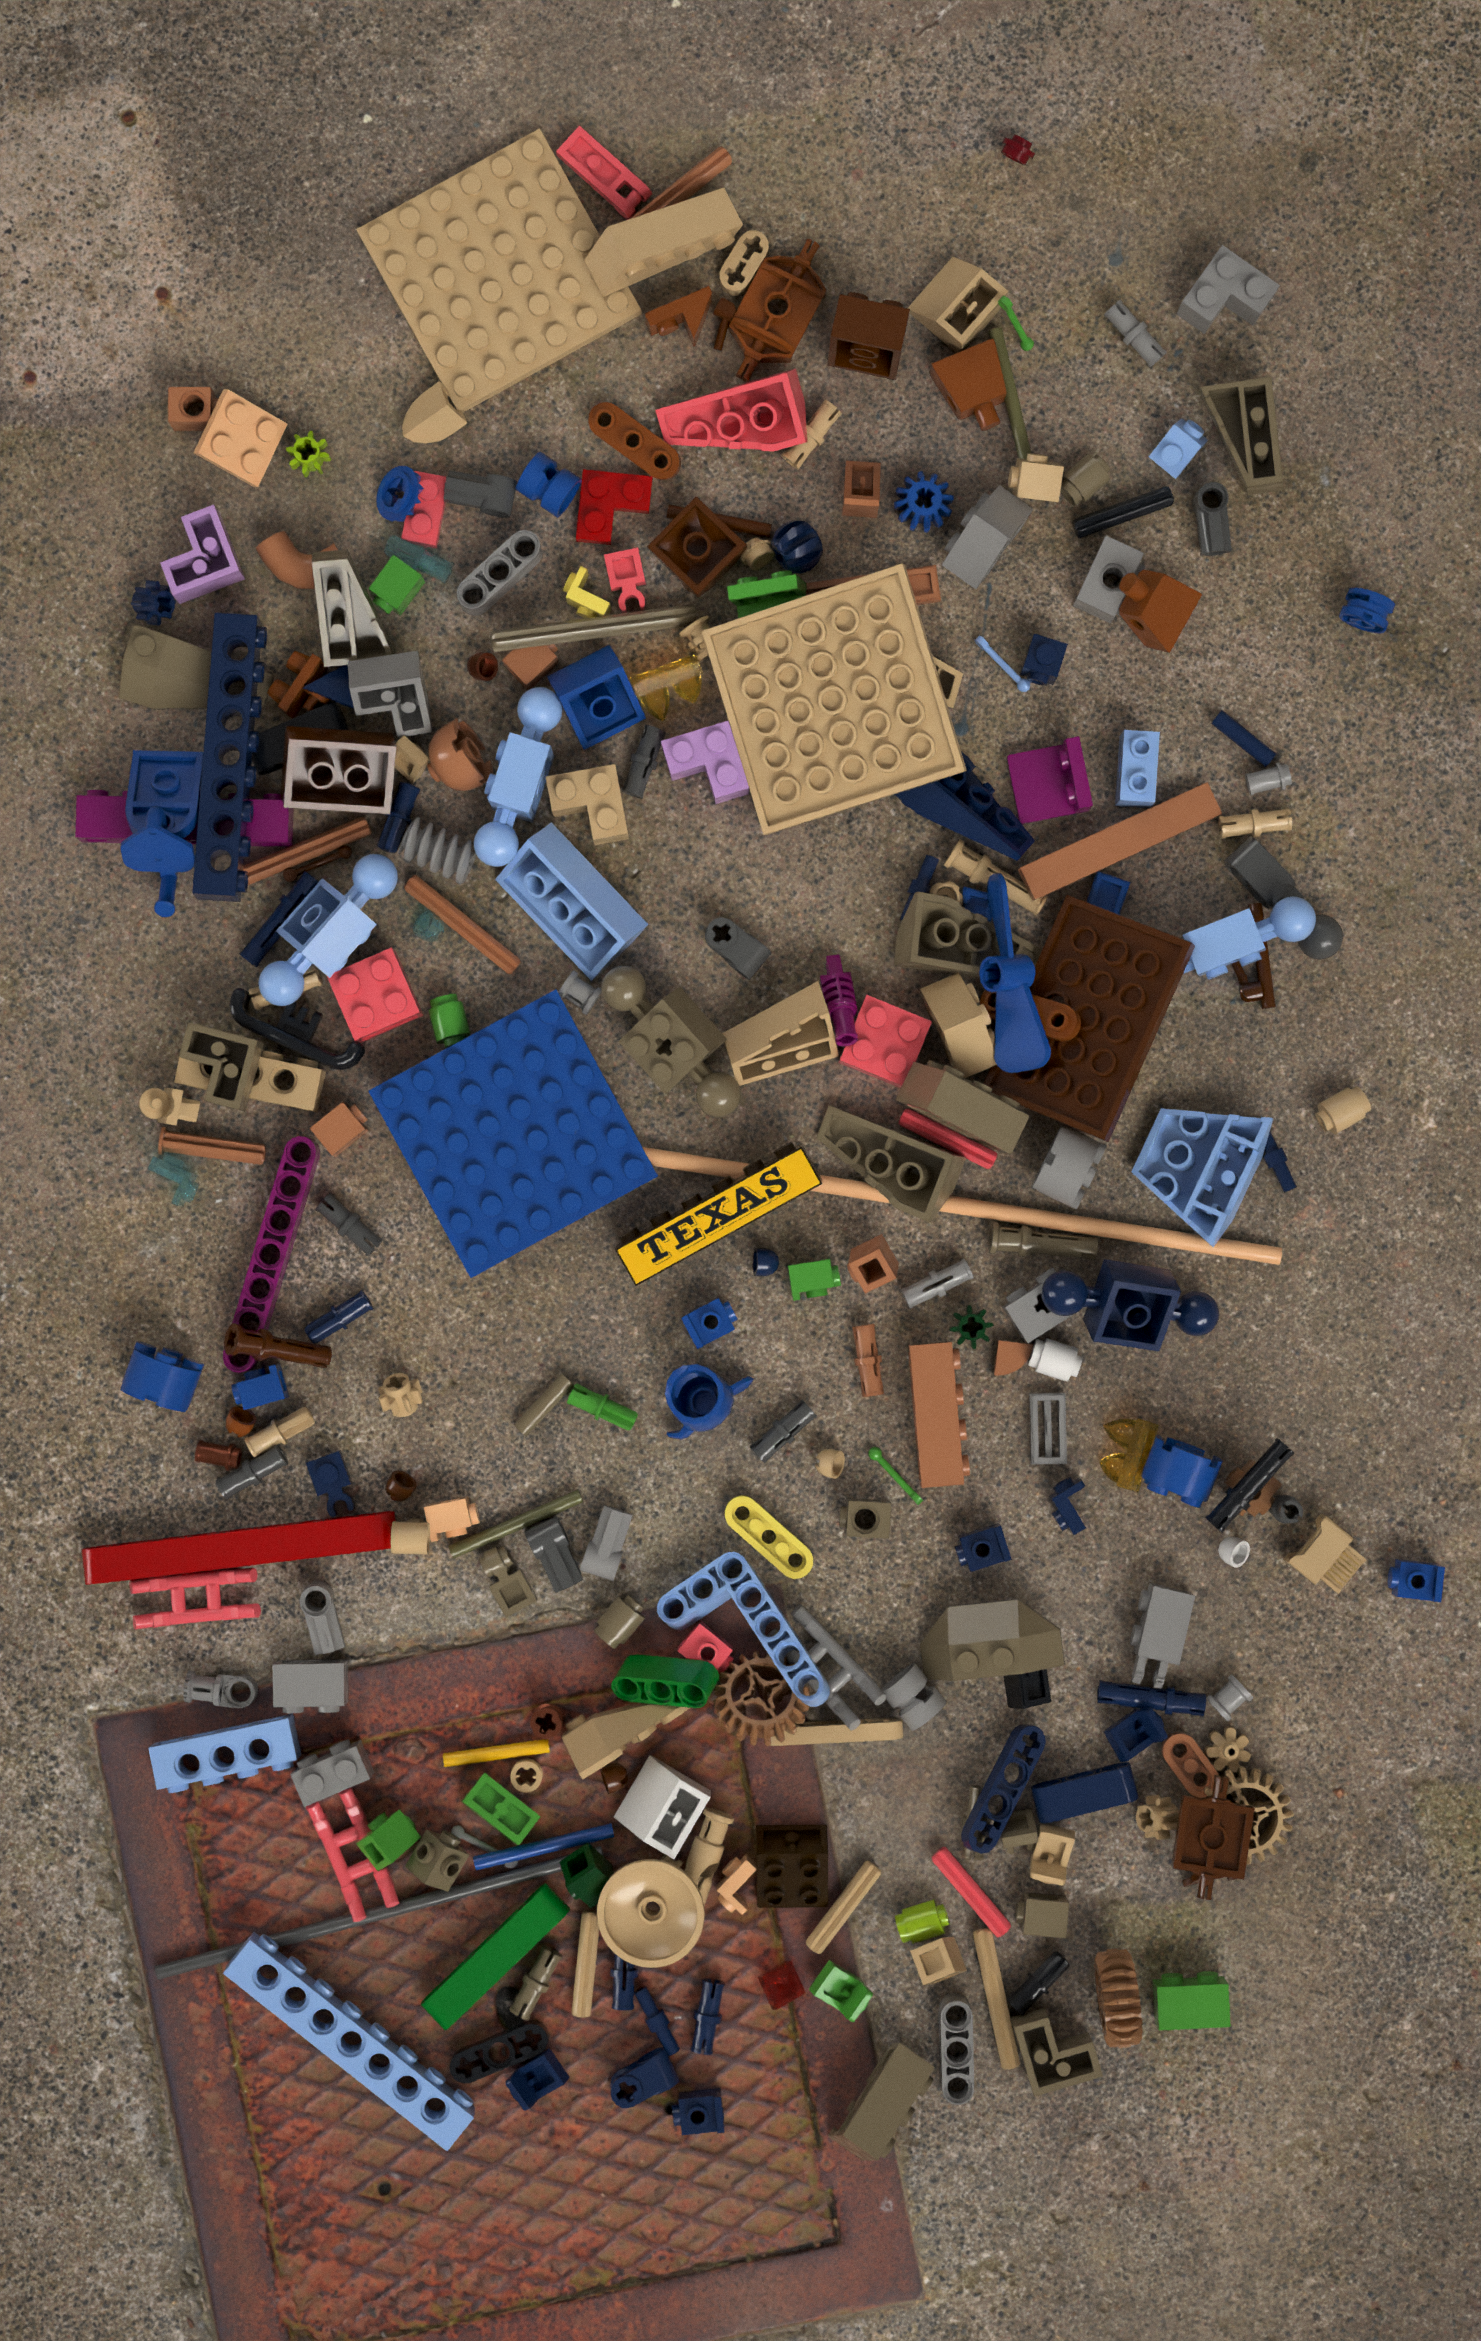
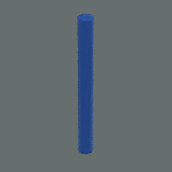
[473,1823,615,1870]

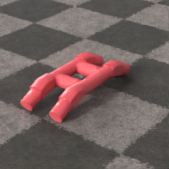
[129,1568,261,1630]
[305,1787,399,1922]

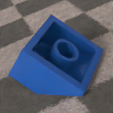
[547,644,646,750]

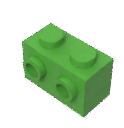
[1152,1971,1231,2030]

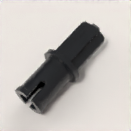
[1007,1951,1070,2016]

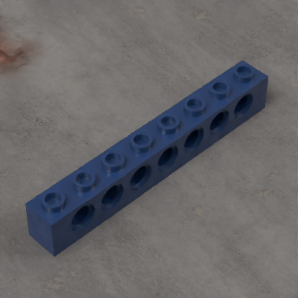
[192,613,267,902]

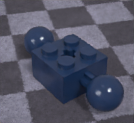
[1041,1259,1219,1351]

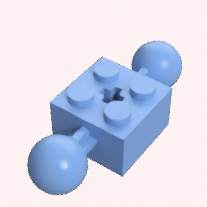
[474,687,562,867]
[259,854,398,1006]
[1182,896,1316,980]

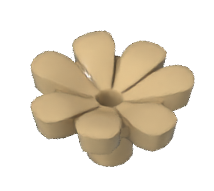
[1204,1726,1251,1773]

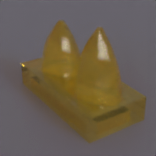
[629,654,704,721]
[1099,1418,1159,1492]

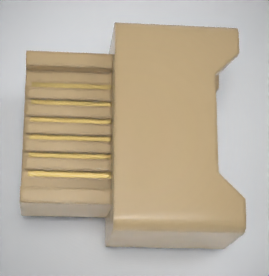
[1283,1513,1366,1594]

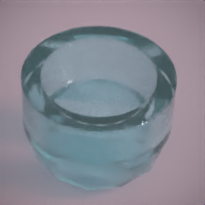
[413,911,444,942]

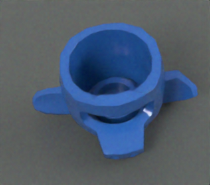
[665,1364,754,1440]

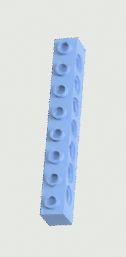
[223,1932,476,2151]

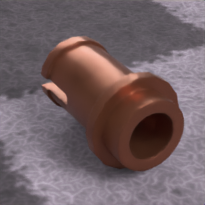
[195,1440,242,1471]

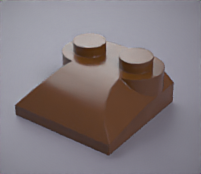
[647,496,747,598]

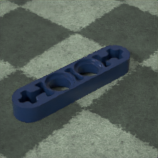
[961,1724,1046,1854]

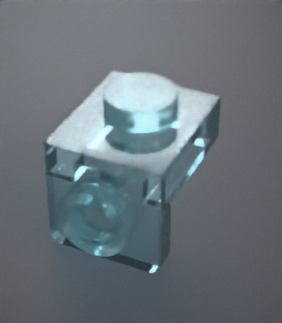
[148,1154,199,1207]

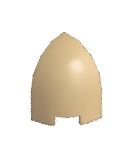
[402,381,467,444]

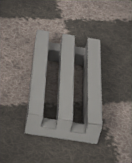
[1029,1393,1067,1465]

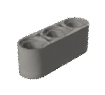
[456,530,542,616]
[938,1993,974,2105]

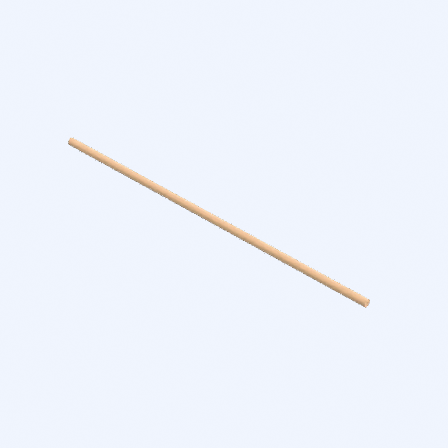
[642,1147,1282,1265]

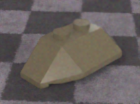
[920,1599,1065,1681]

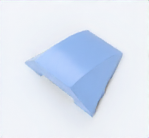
[1131,1108,1273,1247]

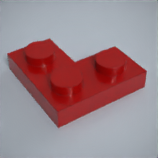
[576,469,653,545]

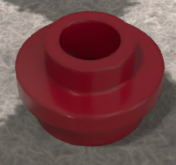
[1001,134,1035,166]

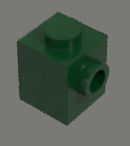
[560,1843,614,1908]

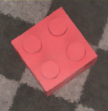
[327,947,424,1043]
[838,994,932,1088]

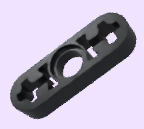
[450,2020,549,2084]

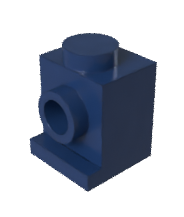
[954,1523,1012,1572]
[672,2088,725,2135]

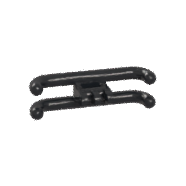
[229,987,365,1070]

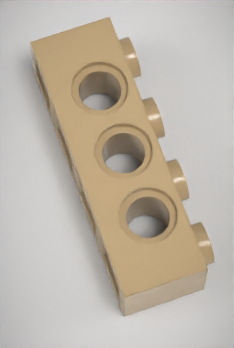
[174,1051,326,1113]

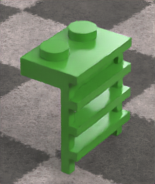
[727,571,807,618]

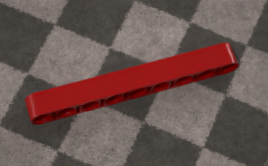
[81,1511,396,1585]

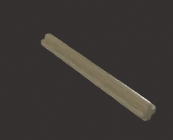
[490,604,696,652]

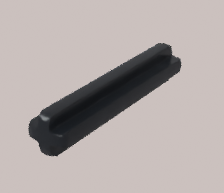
[1072,486,1174,538]

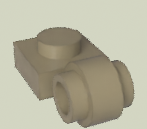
[479,1546,538,1618]

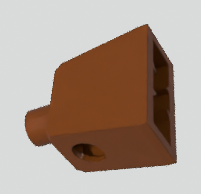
[929,338,1007,431]
[1119,569,1202,653]

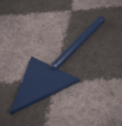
[303,665,354,709]

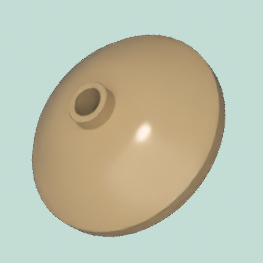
[597,1859,705,1968]

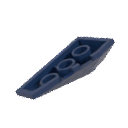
[894,751,1035,861]

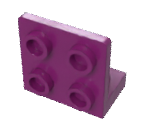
[1007,736,1093,824]

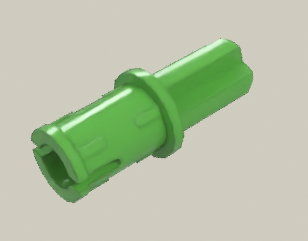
[567,1383,638,1430]

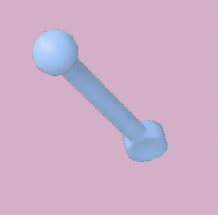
[974,635,1031,692]

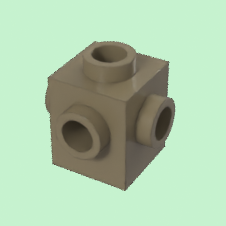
[405,1829,470,1892]

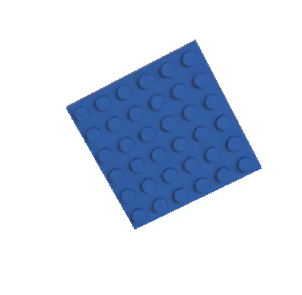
[368,989,658,1278]

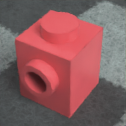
[677,1620,734,1674]

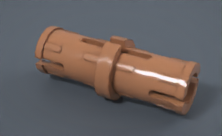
[852,1324,884,1397]

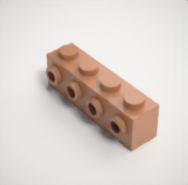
[908,1341,970,1488]

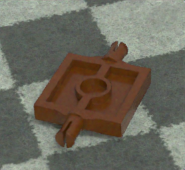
[1171,1775,1255,1900]

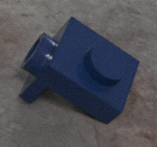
[1049,1477,1086,1535]
[1103,1707,1168,1762]
[505,2048,570,2111]

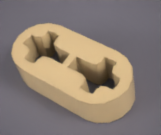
[719,230,769,296]

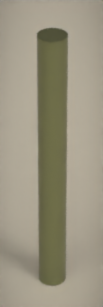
[988,327,1031,459]
[448,1489,584,1559]

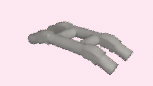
[767,1604,886,1730]

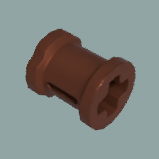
[530,1703,564,1740]

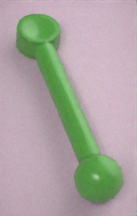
[998,295,1034,351]
[868,1447,923,1505]

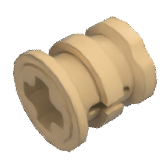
[679,615,710,662]

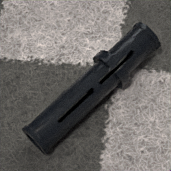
[1205,1438,1295,1533]

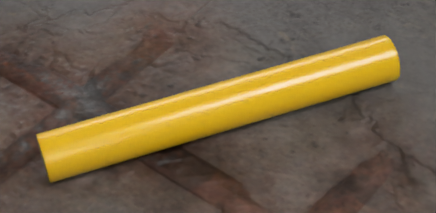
[443,1739,550,1767]

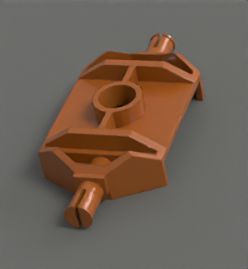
[729,239,827,382]

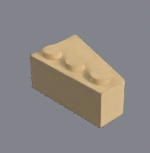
[722,981,839,1086]

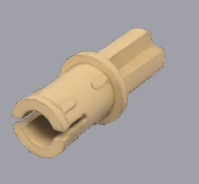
[244,1407,315,1458]

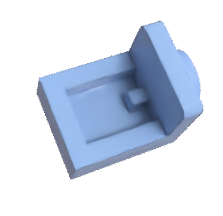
[1149,418,1208,479]

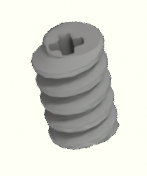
[398,816,477,885]

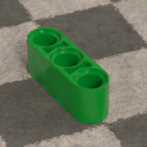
[611,1654,719,1708]

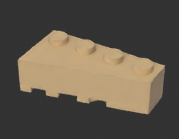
[584,188,743,297]

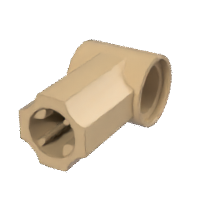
[391,1518,430,1555]

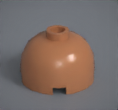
[427,718,494,791]

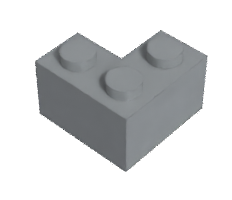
[1176,245,1280,334]
[942,485,1034,589]
[348,651,432,738]

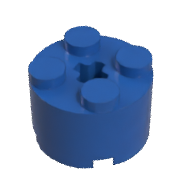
[120,1341,204,1412]
[1141,1435,1223,1508]

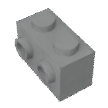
[290,1739,375,1807]

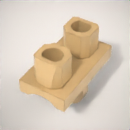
[139,1088,200,1126]

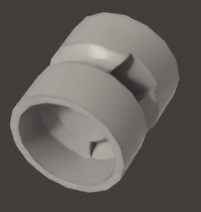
[881,1663,947,1731]

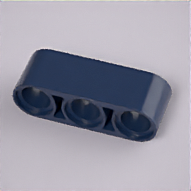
[1031,1762,1139,1823]

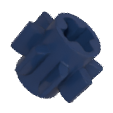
[131,580,176,626]

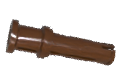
[224,1323,332,1368]

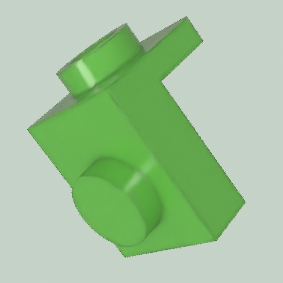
[809,1960,873,2022]

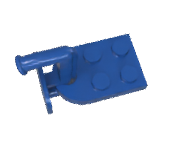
[120,750,204,917]

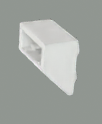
[614,1755,711,1859]

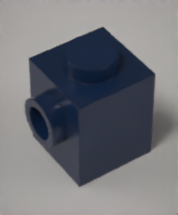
[1020,634,1068,686]

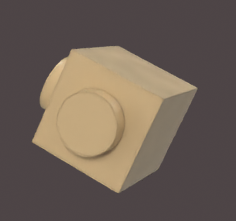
[1008,453,1064,502]

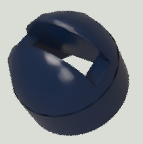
[753,1248,779,1276]

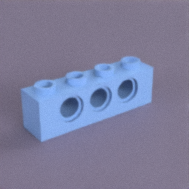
[148,1713,301,1793]

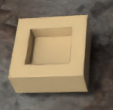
[395,735,429,784]

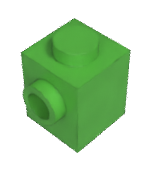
[356,1809,421,1871]

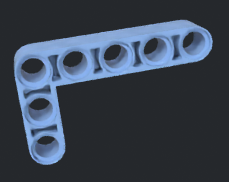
[657,1552,830,1707]

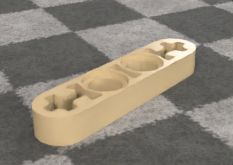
[770,1718,903,1746]

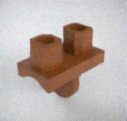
[267,651,331,719]

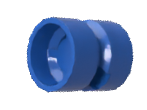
[516,451,582,518]

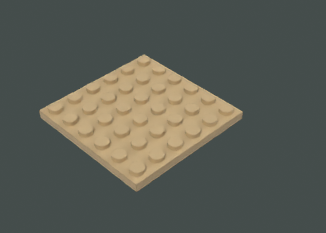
[356,128,642,413]
[702,563,967,835]

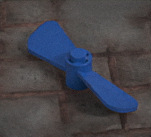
[979,873,1051,1073]

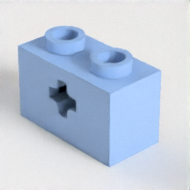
[1115,730,1160,808]

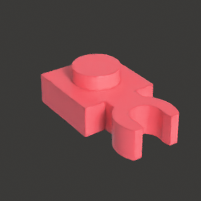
[604,547,646,613]

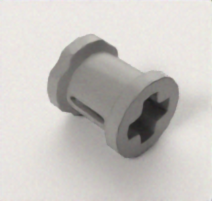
[558,970,602,1015]
[1206,1674,1253,1722]

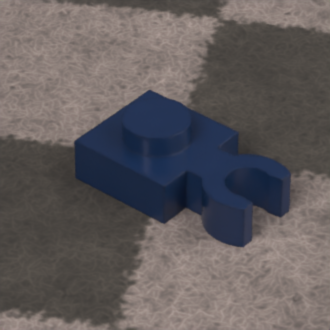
[306,1450,355,1517]

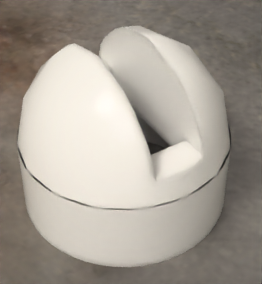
[1218,1536,1250,1568]

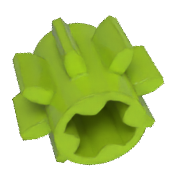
[286,431,331,478]

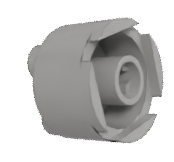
[1032,1126,1107,1209]

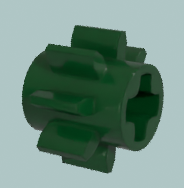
[949,1305,994,1349]

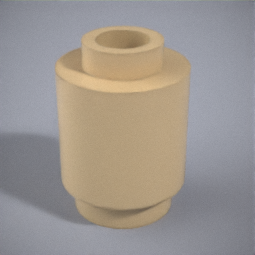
[1315,1086,1371,1134]

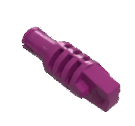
[820,954,858,1046]

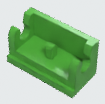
[461,1773,541,1846]

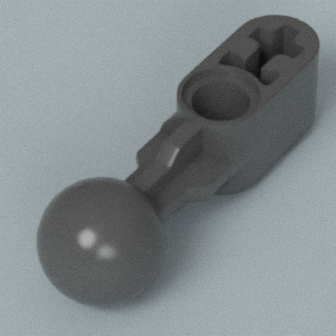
[1224,836,1343,960]

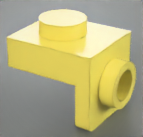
[563,566,611,618]

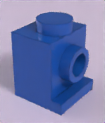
[681,1298,738,1349]
[231,1363,290,1410]
[1388,1559,1445,1602]

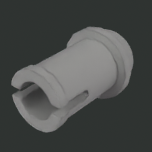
[1245,762,1292,795]

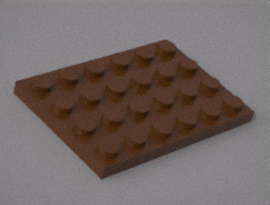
[983,895,1195,1142]

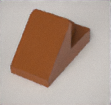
[644,286,712,347]

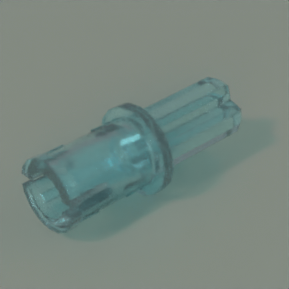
[384,535,455,584]

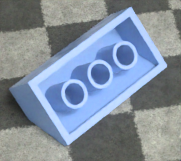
[495,822,649,981]

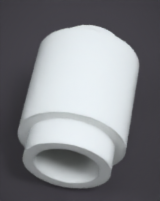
[1028,1338,1083,1382]

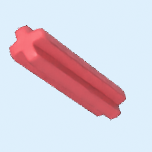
[898,1108,997,1169]
[932,1847,1011,1938]

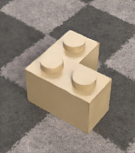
[546,764,629,845]
[920,972,997,1078]

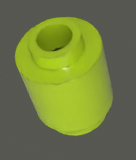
[895,1899,950,1944]

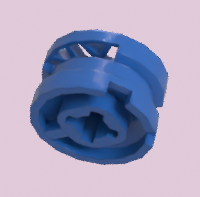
[1339,587,1395,634]

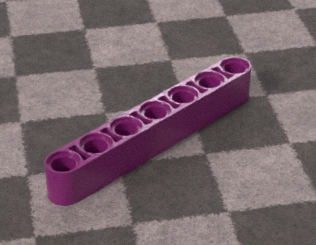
[223,1136,320,1373]

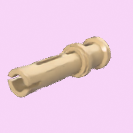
[943,839,1048,916]

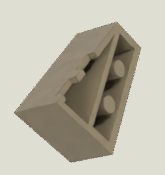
[828,2042,935,2161]

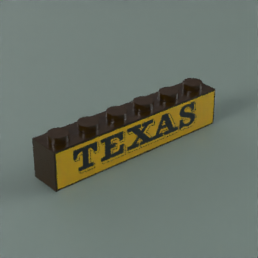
[615,1142,822,1286]

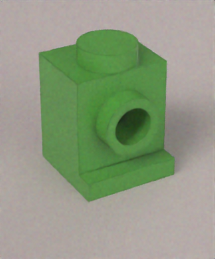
[787,1259,841,1301]

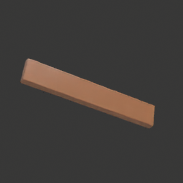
[1018,782,1222,901]

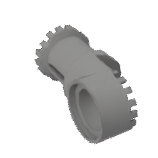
[183,1671,259,1709]

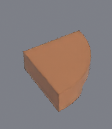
[993,1340,1033,1376]

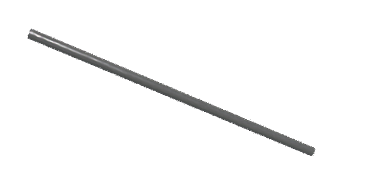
[155,1846,604,1980]

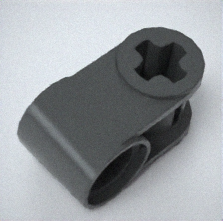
[705,917,772,980]

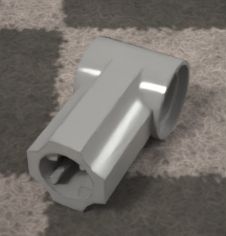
[580,1505,633,1581]
[299,1580,345,1655]

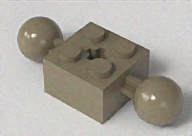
[601,966,741,1117]

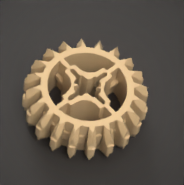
[1203,1766,1294,1864]

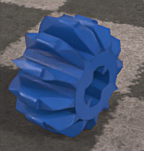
[894,471,954,533]

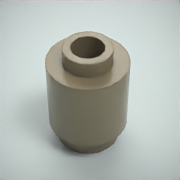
[1060,454,1110,506]
[594,1594,645,1649]

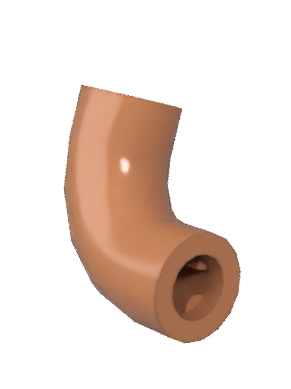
[256,531,338,589]

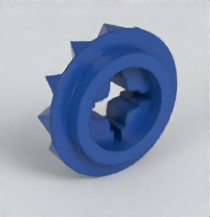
[376,466,424,522]

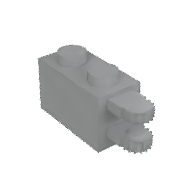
[1130,1583,1195,1689]

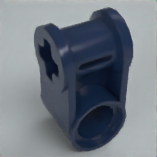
[610,2047,680,2108]

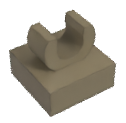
[1001,1809,1039,1854]

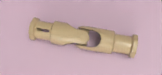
[684,1807,734,1954]

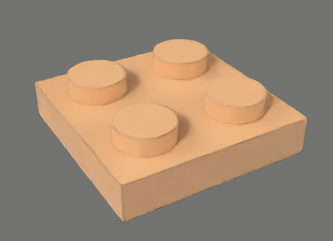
[194,389,288,487]

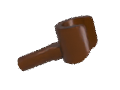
[713,298,737,351]
[1231,961,1263,1002]

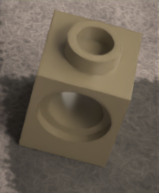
[839,1498,891,1539]
[1015,1892,1069,1939]

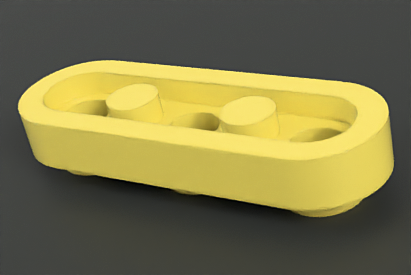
[725,1495,813,1579]

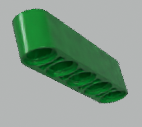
[420,1883,570,2030]

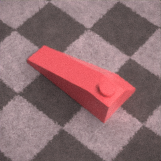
[655,368,807,452]

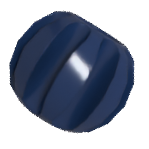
[771,520,823,574]

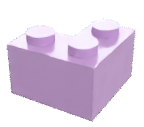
[160,505,245,604]
[661,720,749,804]

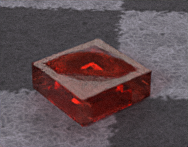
[758,1960,806,2010]

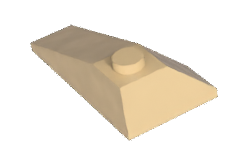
[562,1703,690,1779]

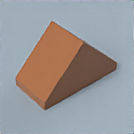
[842,461,881,518]

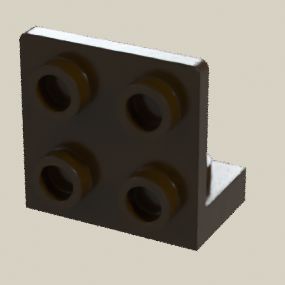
[756,1824,828,1908]

